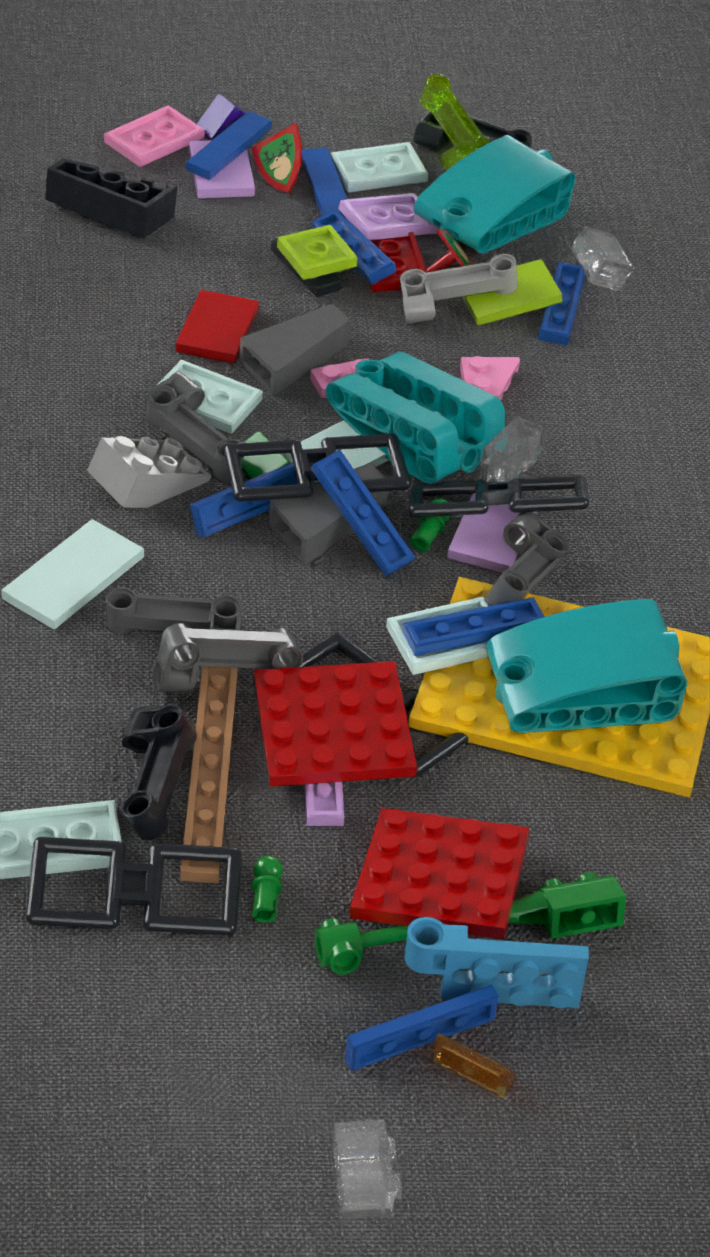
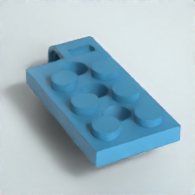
[404,917,589,1008]

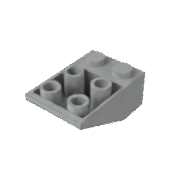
[87,436,211,508]

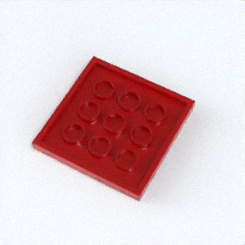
[254,661,417,787]
[350,808,529,940]

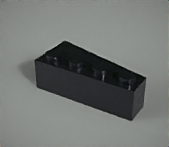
[45,158,178,239]

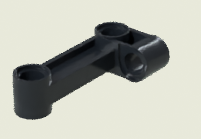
[414,103,532,151]
[121,704,197,840]

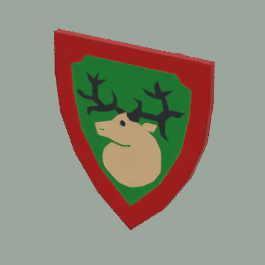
[252,123,302,194]
[427,228,473,272]

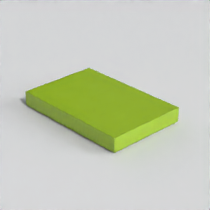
[462,259,562,326]

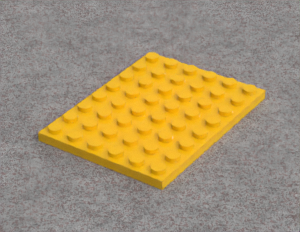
[408,577,710,798]

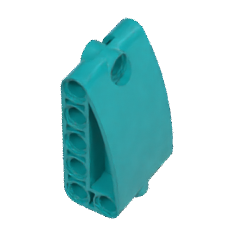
[414,135,576,254]
[326,351,505,484]
[486,599,687,733]

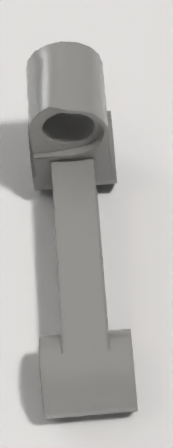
[400,254,518,324]

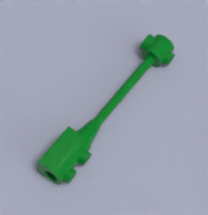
[314,872,626,975]

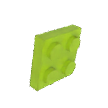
[277,224,358,280]

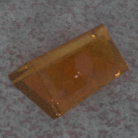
[433,1033,517,1098]

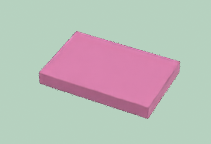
[104,105,205,167]

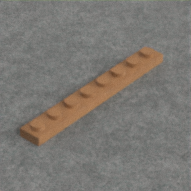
[180,666,238,884]

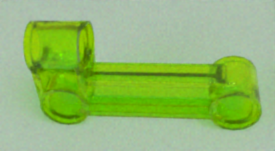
[420,73,492,171]

